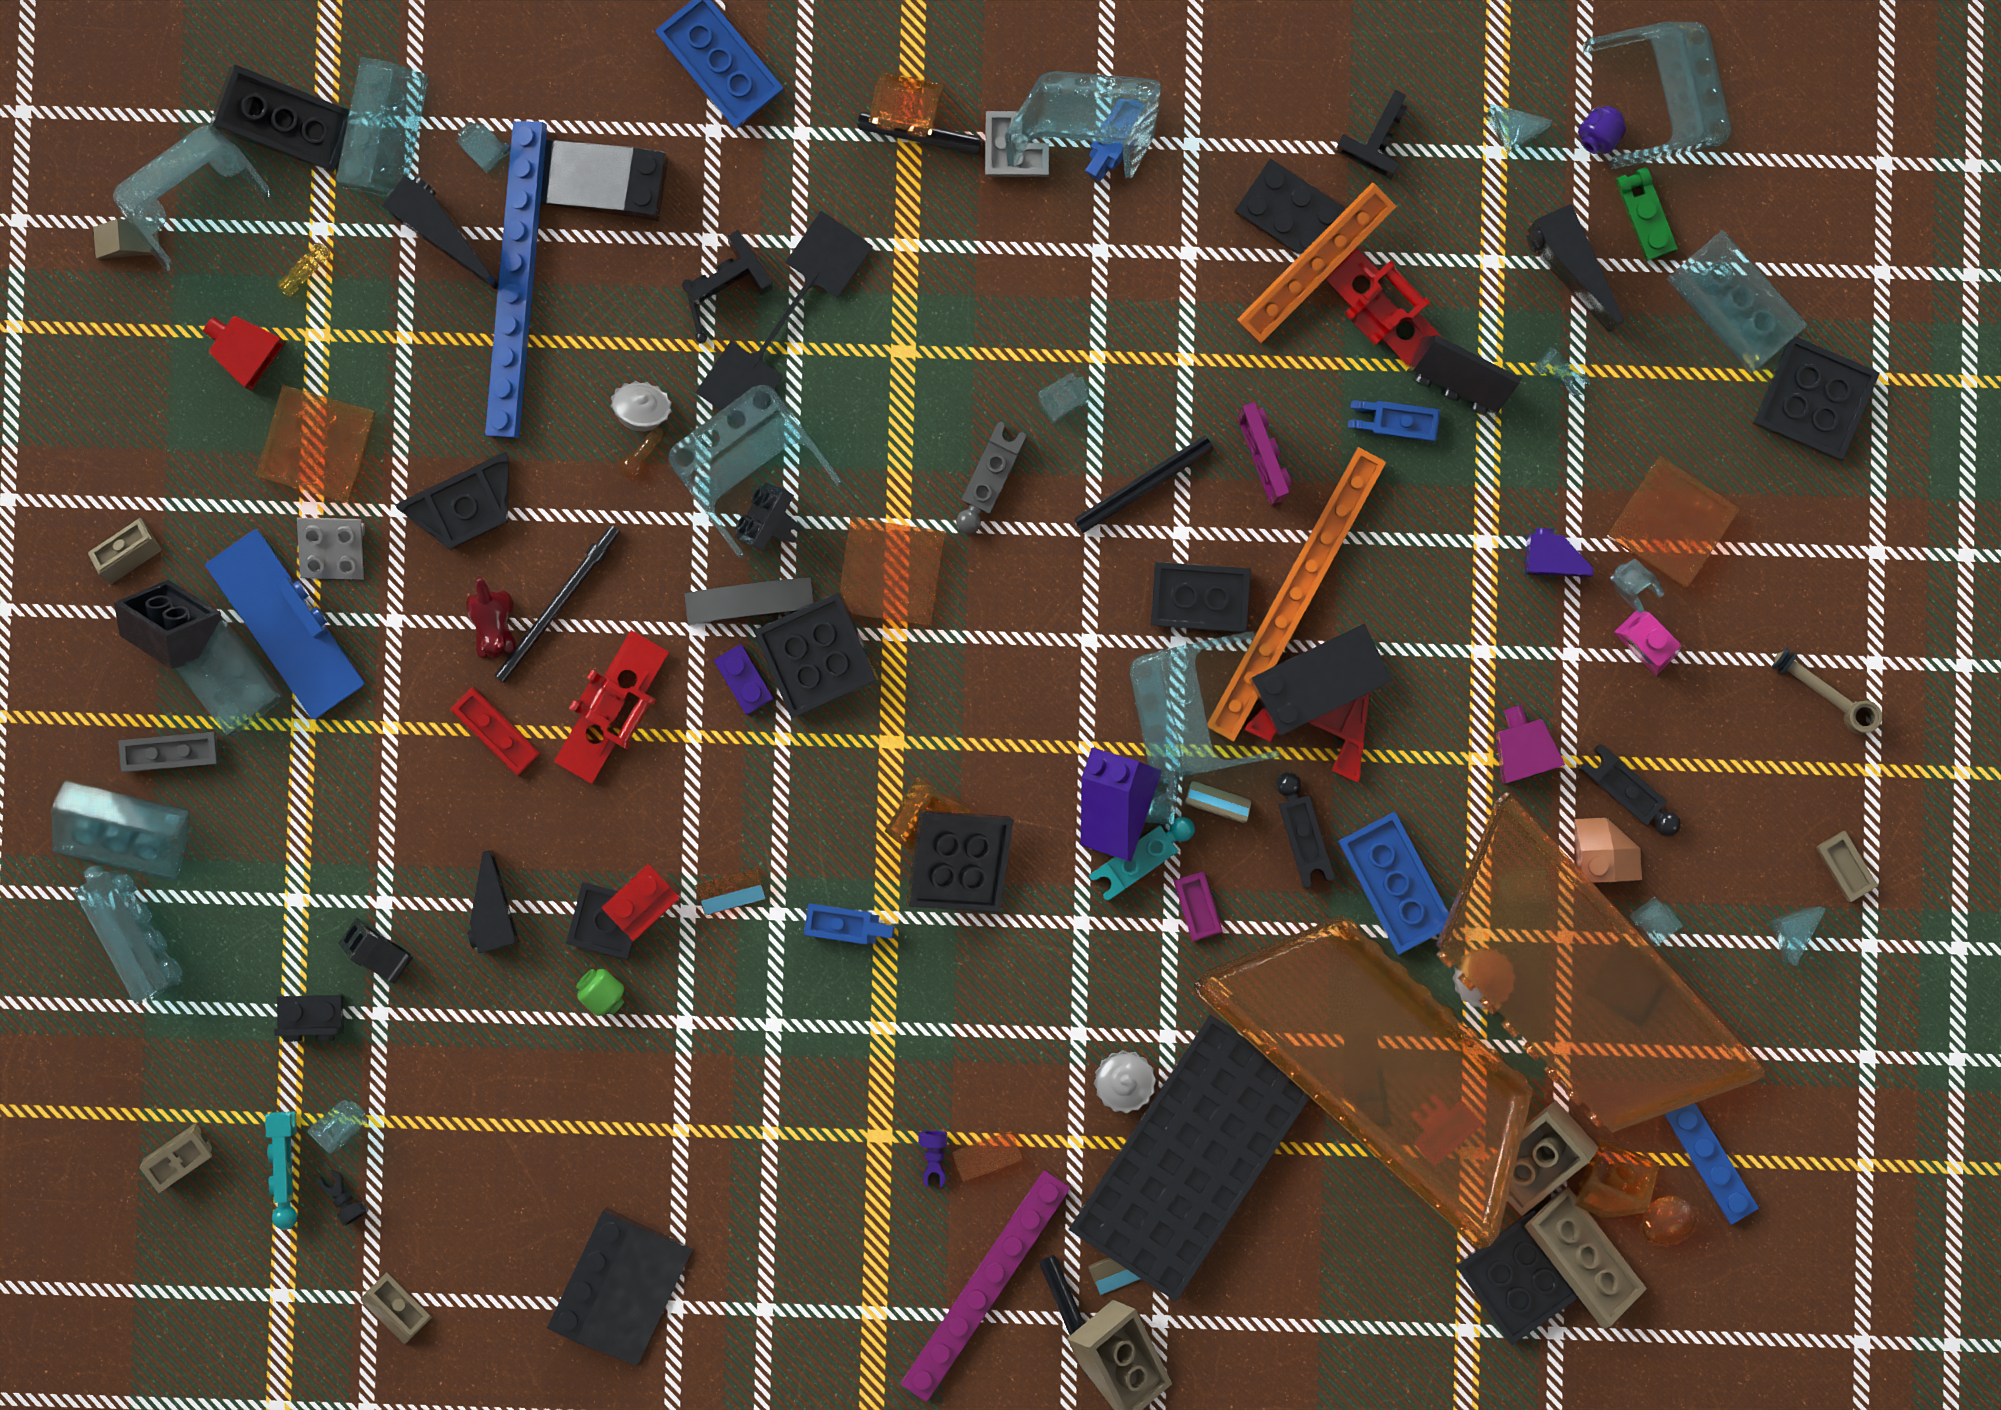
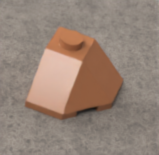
[1574,818,1642,883]

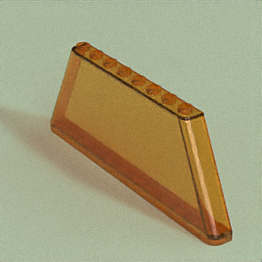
[1436,792,1767,1132]
[1194,915,1533,1248]

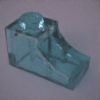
[307,1099,368,1154]

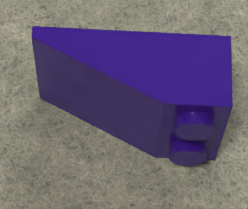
[1080,747,1162,862]

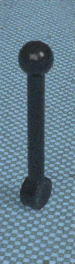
[682,279,707,344]

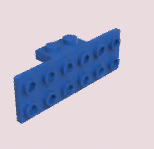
[205,529,365,720]

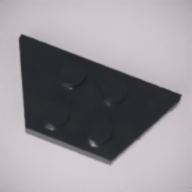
[395,452,509,550]

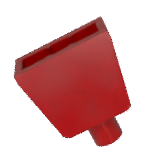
[203,316,286,391]

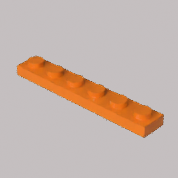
[1237,182,1397,343]

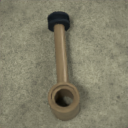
[1771,647,1882,735]

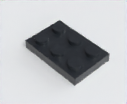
[1234,158,1346,256]
[1150,562,1251,633]

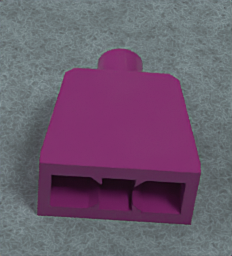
[1495,705,1565,784]

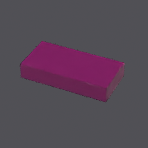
[1173,871,1223,942]

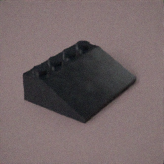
[547,1207,693,1366]

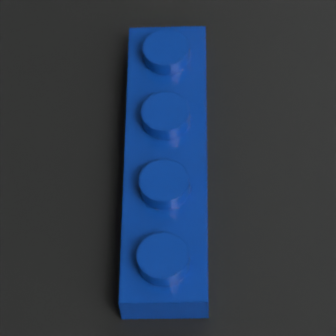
[1662,1097,1759,1225]

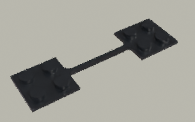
[695,211,873,429]

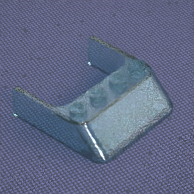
[1582,21,1731,169]
[1005,71,1161,178]
[669,385,843,559]
[1130,631,1279,780]

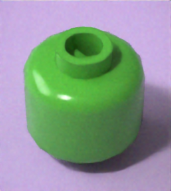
[576,969,624,1016]

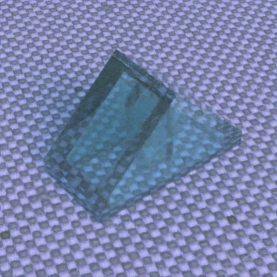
[1485,104,1552,154]
[1145,769,1179,824]
[1770,906,1826,966]

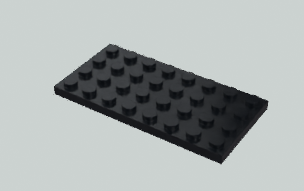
[1068,1015,1317,1302]

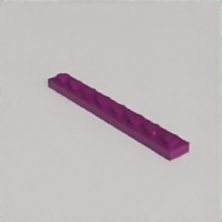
[900,1169,1070,1402]

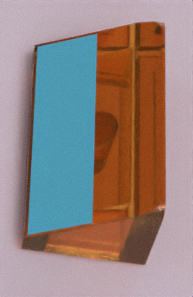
[695,868,767,916]

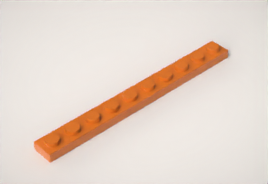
[1205,447,1386,742]

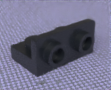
[274,995,344,1042]

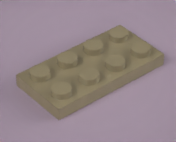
[1524,1187,1647,1329]

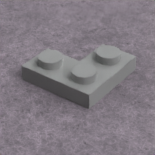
[985,111,1049,177]

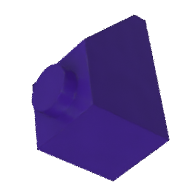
[1525,528,1593,577]

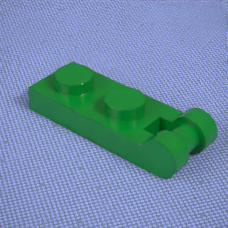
[1615,167,1678,262]

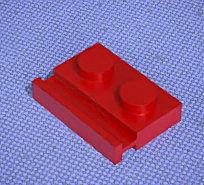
[601,864,681,942]

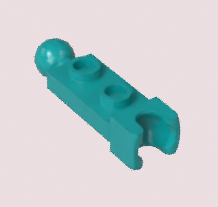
[1088,817,1195,902]
[265,1111,297,1230]

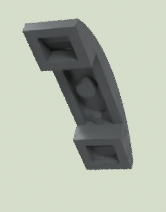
[684,577,814,625]

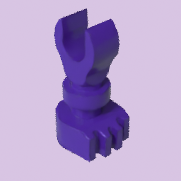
[918,1131,947,1187]

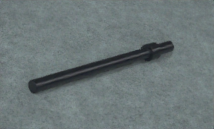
[494,525,621,683]

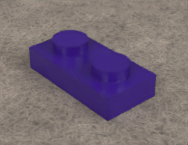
[714,644,774,715]

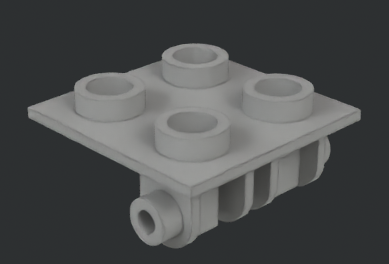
[297,518,365,580]

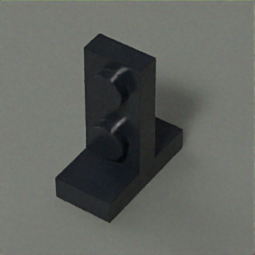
[1335,90,1407,180]
[687,229,773,307]

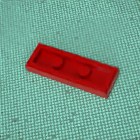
[450,686,541,776]

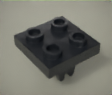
[734,482,802,551]

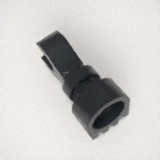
[319,1170,369,1226]

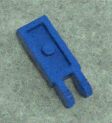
[1348,400,1440,442]

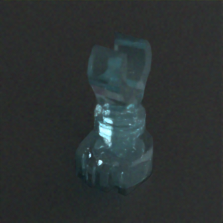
[1534,346,1590,396]

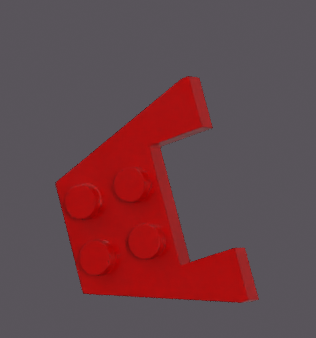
[1244,692,1370,783]

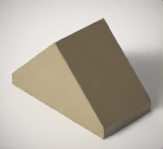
[93,219,160,259]

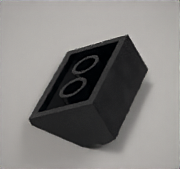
[1407,335,1522,416]
[114,580,222,669]

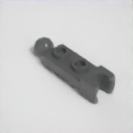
[956,421,1028,534]

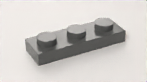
[118,732,219,772]

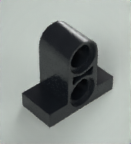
[338,917,414,984]

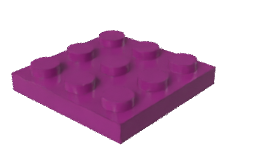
[1237,402,1292,506]

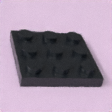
[1752,335,1880,461]
[753,592,879,718]
[906,810,1014,912]
[1455,1209,1579,1345]

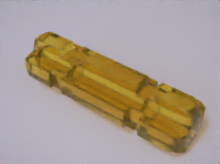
[277,242,331,297]

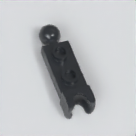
[1578,744,1681,837]
[1276,772,1335,889]

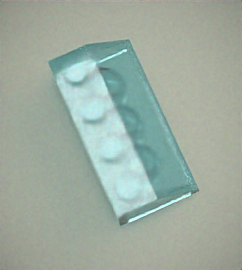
[336,57,429,196]
[1667,229,1807,373]
[52,781,189,881]

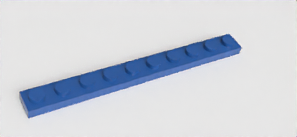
[485,121,547,439]

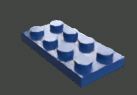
[655,0,784,130]
[1338,811,1455,955]

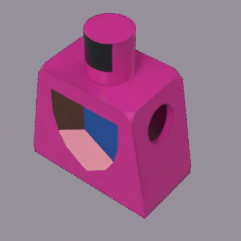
[1613,610,1681,676]

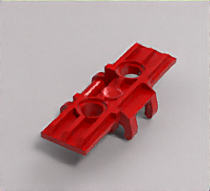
[1325,247,1443,367]
[554,630,670,784]

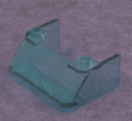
[113,125,271,272]

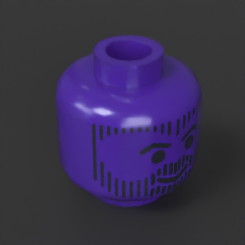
[1578,106,1626,154]

